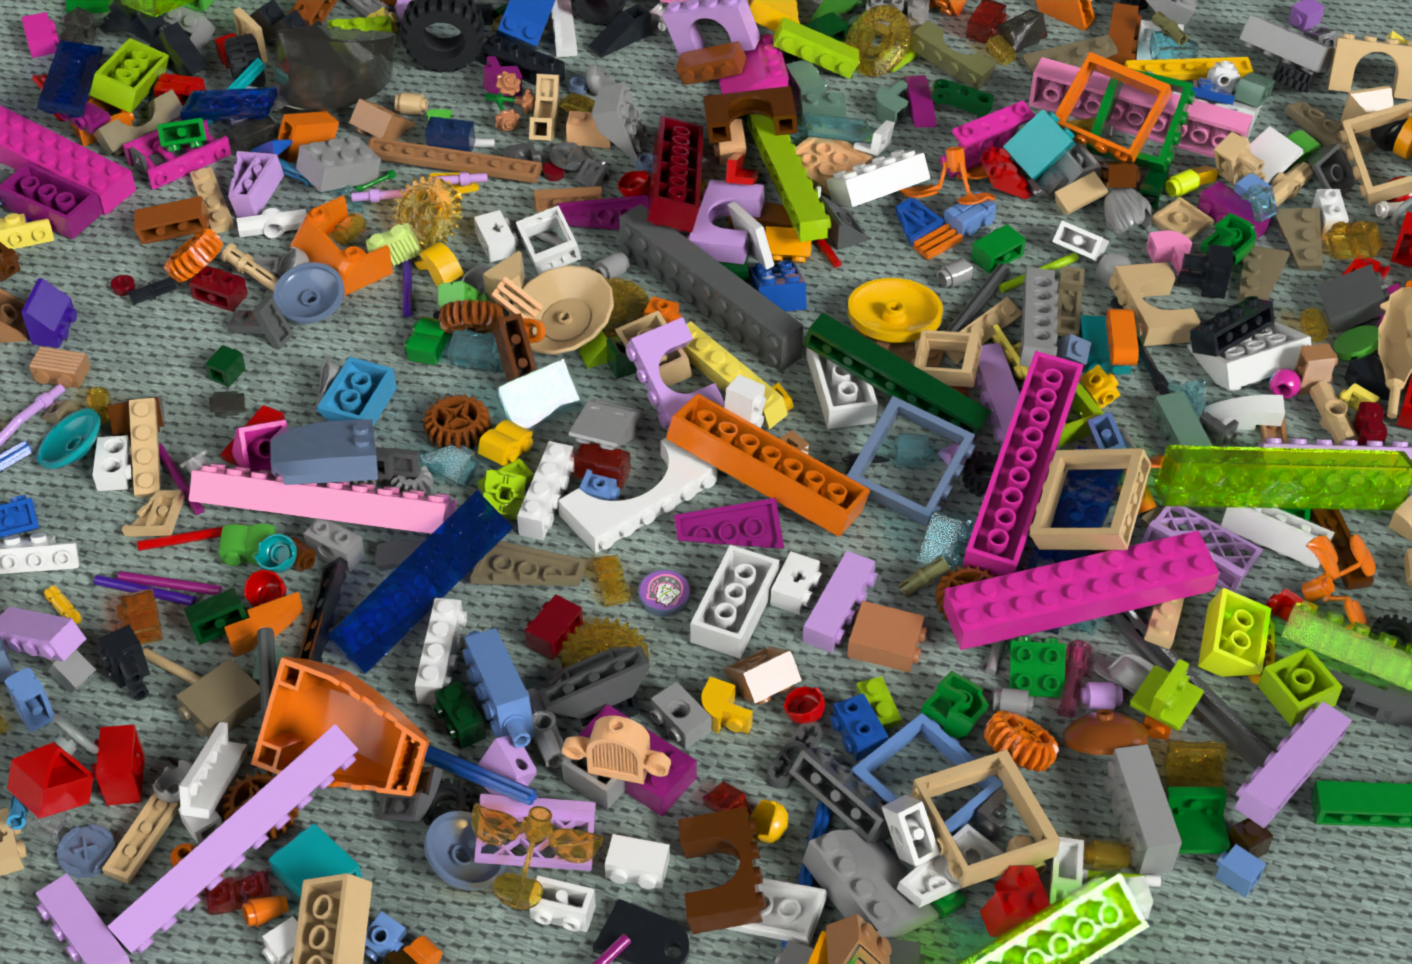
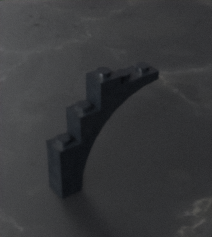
[99,0,208,77]
[249,0,353,89]

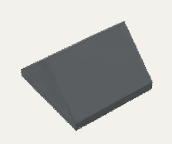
[819,195,869,250]

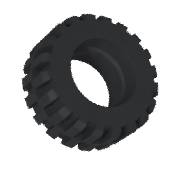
[401,0,484,72]

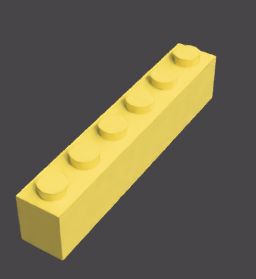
[683,321,788,429]

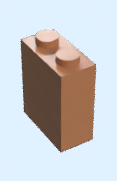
[847,601,928,673]

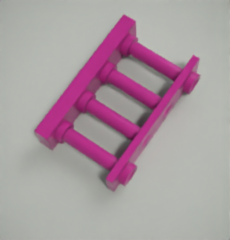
[939,100,1035,178]
[123,111,231,190]

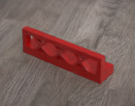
[726,152,761,185]

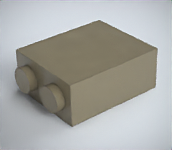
[176,658,261,738]

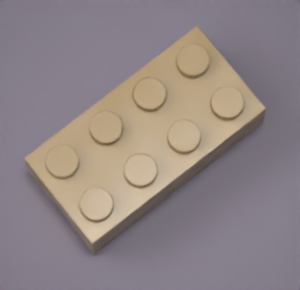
[292,873,372,964]

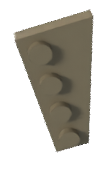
[1022,34,1118,76]
[1284,101,1377,159]
[1237,246,1291,304]
[470,538,587,586]

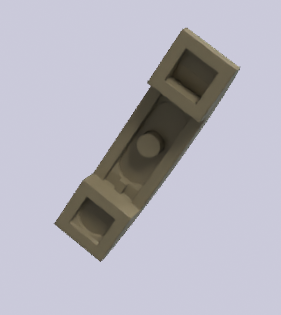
[1056,266,1085,337]

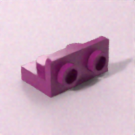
[56,97,111,134]

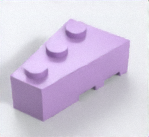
[228,151,284,217]

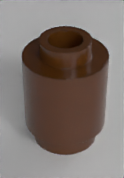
[289,536,316,572]

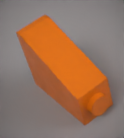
[1035,0,1096,31]
[277,111,339,162]

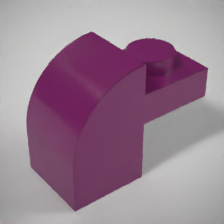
[483,56,522,96]

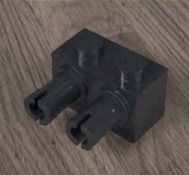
[1178,244,1233,299]
[98,624,150,701]

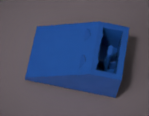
[749,260,807,311]

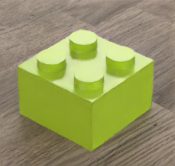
[1258,647,1343,727]

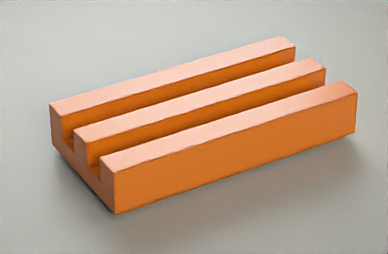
[913,223,963,260]

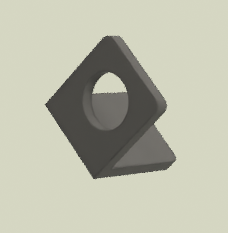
[130,146,168,177]

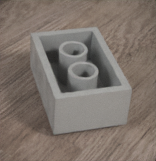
[296,136,381,192]

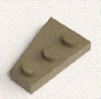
[1272,208,1323,271]

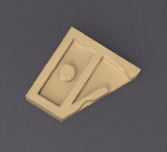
[122,490,185,537]

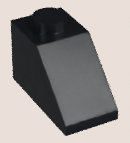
[1344,353,1402,401]

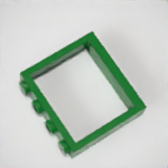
[1086,68,1196,173]

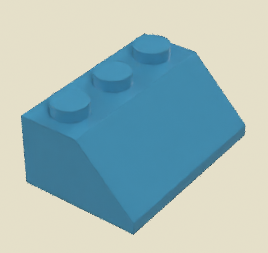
[317,356,397,427]

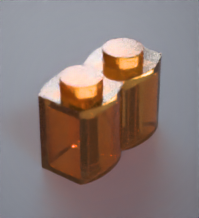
[117,588,163,645]

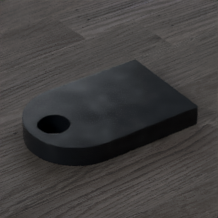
[593,899,689,964]

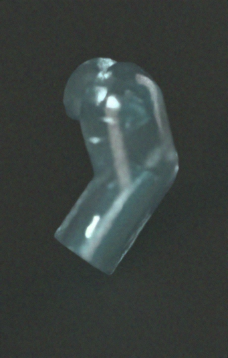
[340,185,363,213]

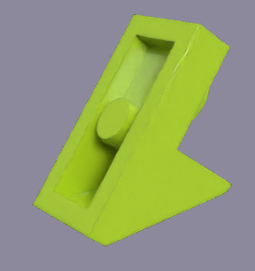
[579,330,621,369]

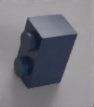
[425,116,475,152]

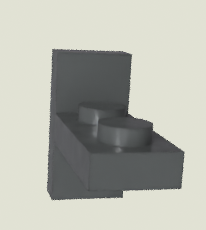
[226,297,293,349]

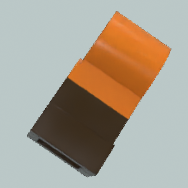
[384,935,442,964]

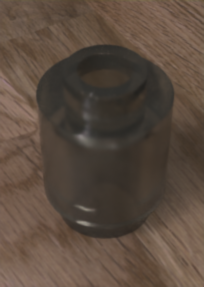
[209,391,245,417]

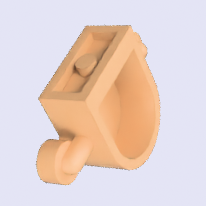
[562,716,671,784]

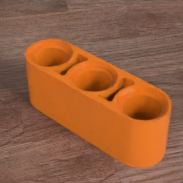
[1106,309,1139,366]

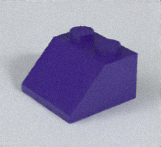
[21,278,77,348]

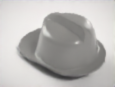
[315,356,343,410]
[1093,653,1154,693]

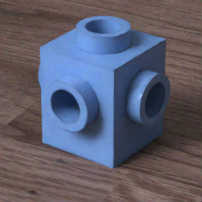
[364,911,407,962]

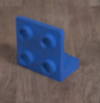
[0,495,40,538]

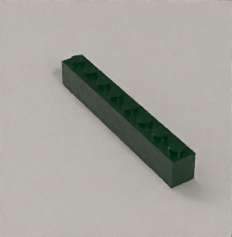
[803,312,992,443]

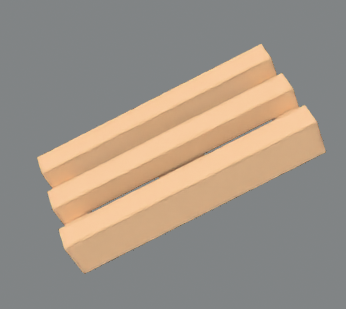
[490,276,543,319]

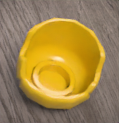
[751,799,788,844]

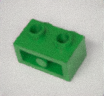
[157,118,207,152]

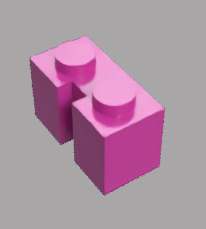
[22,12,60,58]

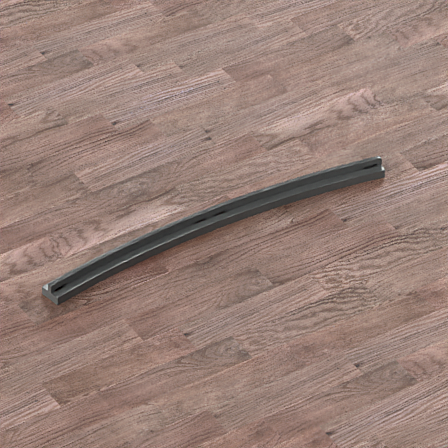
[1051,501,1278,770]

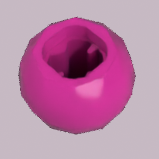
[1270,369,1301,399]

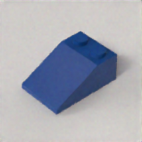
[496,0,555,50]

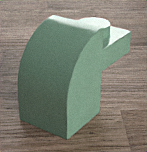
[875,80,908,127]

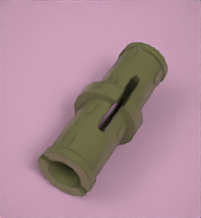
[1151,11,1189,46]
[897,555,950,598]

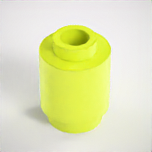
[1165,169,1200,197]

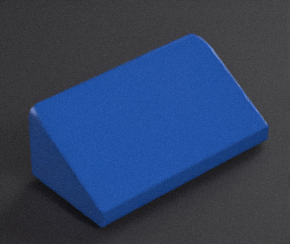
[251,139,292,155]

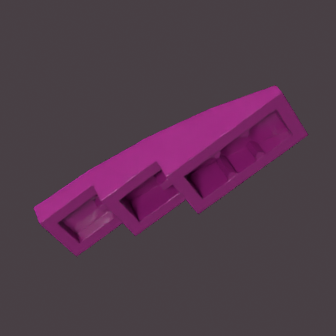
[904,75,936,128]

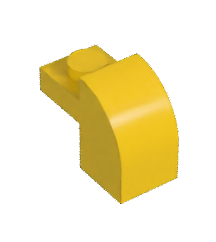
[414,242,464,286]
[701,676,753,734]

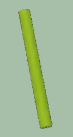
[998,252,1079,293]

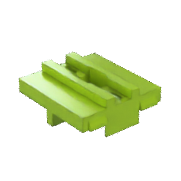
[480,469,526,520]

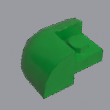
[1200,213,1257,267]
[920,670,989,738]

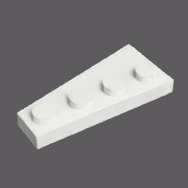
[897,824,1004,908]

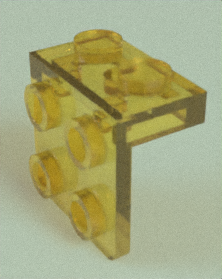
[1163,740,1227,806]

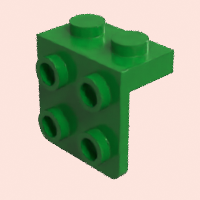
[1007,637,1066,698]
[1166,787,1230,854]

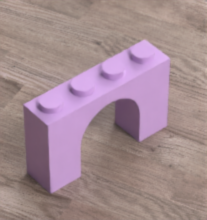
[662,0,761,56]
[686,179,765,264]
[626,317,725,431]

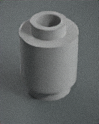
[594,252,629,282]
[937,258,973,288]
[993,687,1034,718]

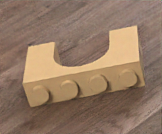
[1326,33,1412,100]
[1109,262,1201,346]

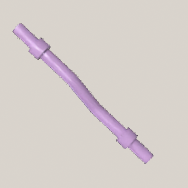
[351,172,488,203]
[0,384,65,447]

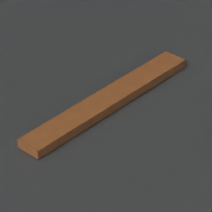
[367,137,542,183]

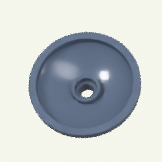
[273,262,345,324]
[424,811,507,891]

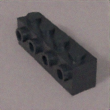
[480,34,565,85]
[1190,296,1275,357]

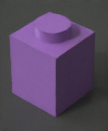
[1288,0,1325,32]

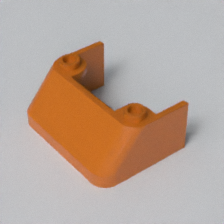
[290,196,393,296]

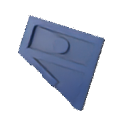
[1193,77,1235,105]
[895,197,944,246]

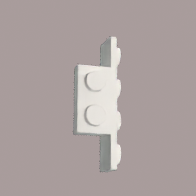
[0,533,80,574]

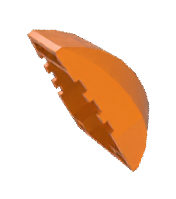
[251,656,430,796]

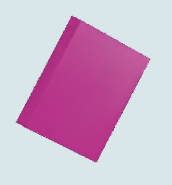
[232,419,287,472]

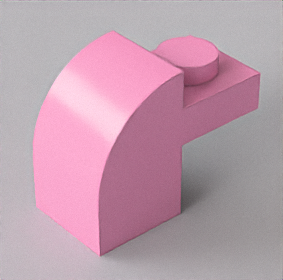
[1146,230,1192,277]

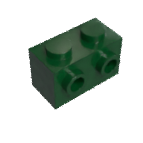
[184,588,248,645]
[433,680,486,750]

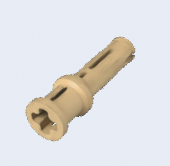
[221,243,279,292]

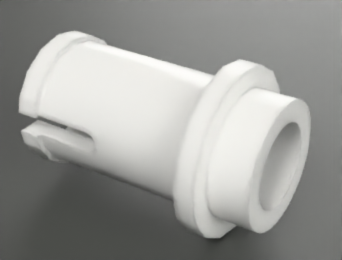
[1375,201,1407,219]

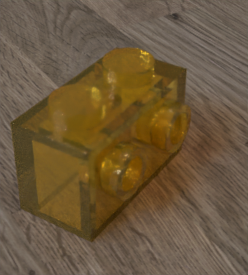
[1324,221,1384,259]

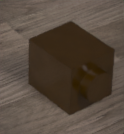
[1228,818,1273,858]

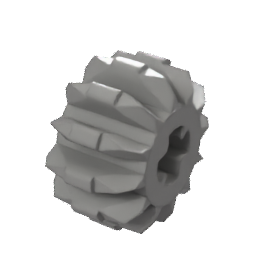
[390,466,433,496]

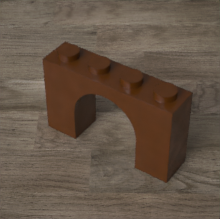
[703,86,798,143]
[678,807,766,934]

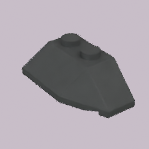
[539,645,650,719]

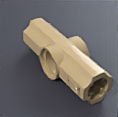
[1266,162,1314,210]
[1309,381,1359,444]

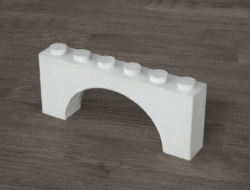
[558,438,718,554]

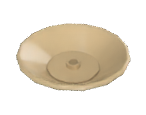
[509,265,614,355]

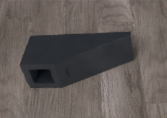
[588,4,651,58]

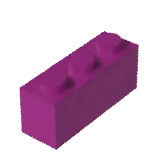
[1197,181,1270,239]

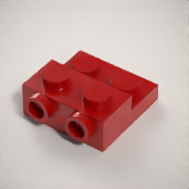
[980,145,1032,199]

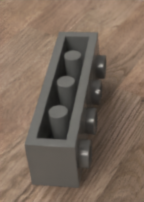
[789,747,891,843]

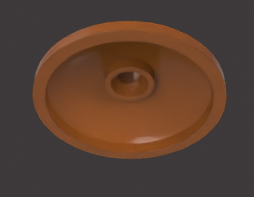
[1063,709,1148,755]

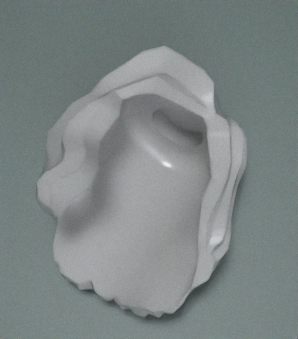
[1103,188,1152,235]

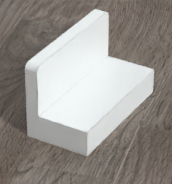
[853,120,895,156]

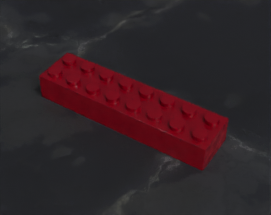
[647,115,704,232]

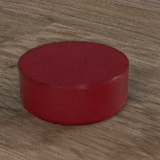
[542,161,565,181]
[111,275,136,296]

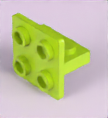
[1130,659,1204,731]

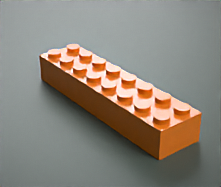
[666,393,870,537]

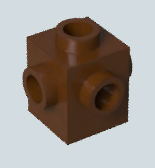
[0,242,20,282]

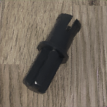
[128,277,177,305]

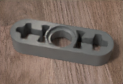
[767,722,822,789]

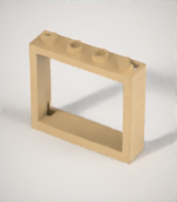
[1339,101,1412,205]
[1029,448,1151,550]
[910,750,1061,888]

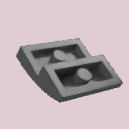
[377,767,443,822]

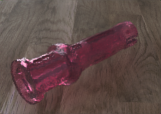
[1057,640,1092,719]

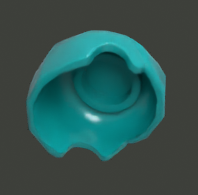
[254,533,297,573]

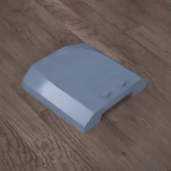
[270,419,378,485]

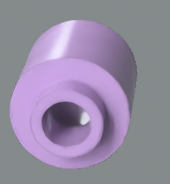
[1080,682,1123,710]

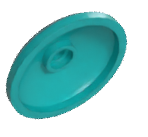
[37,408,101,469]

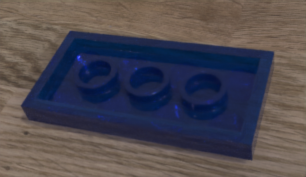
[180,87,278,121]

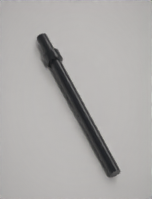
[1110,298,1171,395]

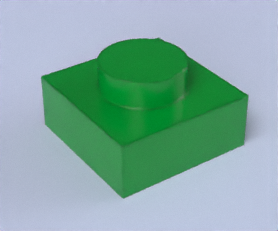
[930,890,967,919]

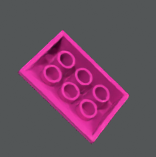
[718,34,789,94]

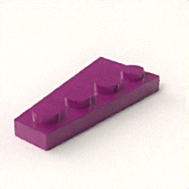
[558,195,649,230]
[674,498,784,549]

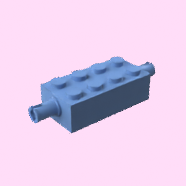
[462,628,536,748]

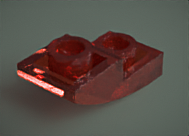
[205,870,272,915]

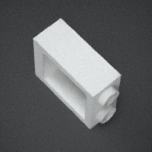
[516,206,581,275]

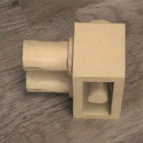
[1214,131,1266,185]

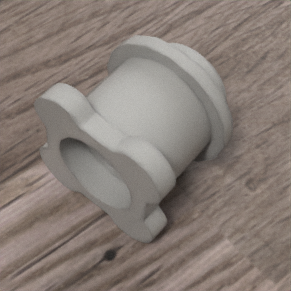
[179,450,209,474]

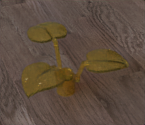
[471,803,604,910]

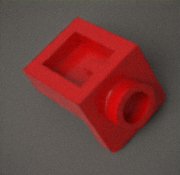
[1266,588,1313,629]

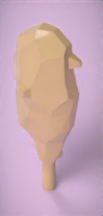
[1378,287,1412,419]

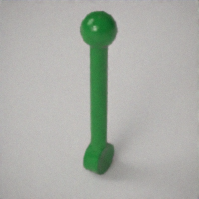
[354,170,397,192]

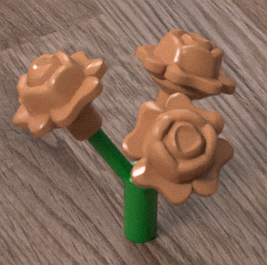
[485,71,536,132]

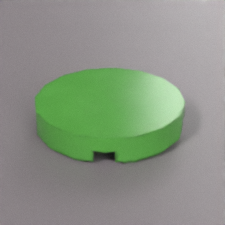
[1333,325,1381,361]

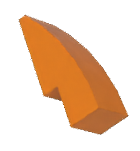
[224,592,303,658]

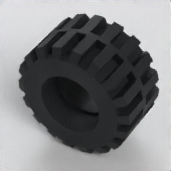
[571,0,626,26]
[224,33,266,88]

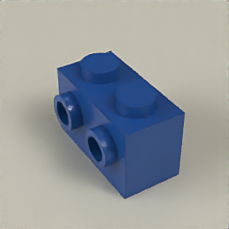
[830,693,888,761]

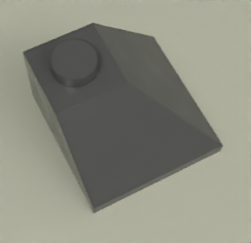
[1307,143,1359,196]

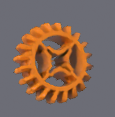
[164,228,223,283]
[984,710,1059,772]

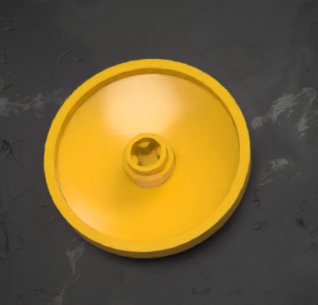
[847,278,943,343]

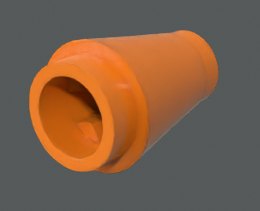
[242,895,289,928]

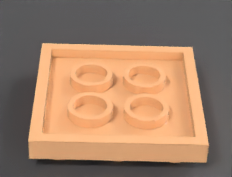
[796,127,873,196]

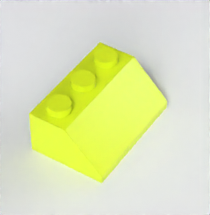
[1198,588,1271,677]

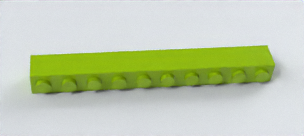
[746,114,831,242]

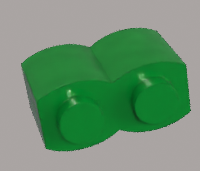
[404,316,451,365]

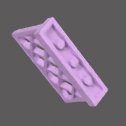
[1141,499,1263,592]
[474,794,596,871]

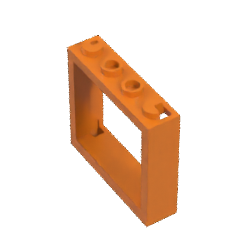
[1055,52,1172,163]

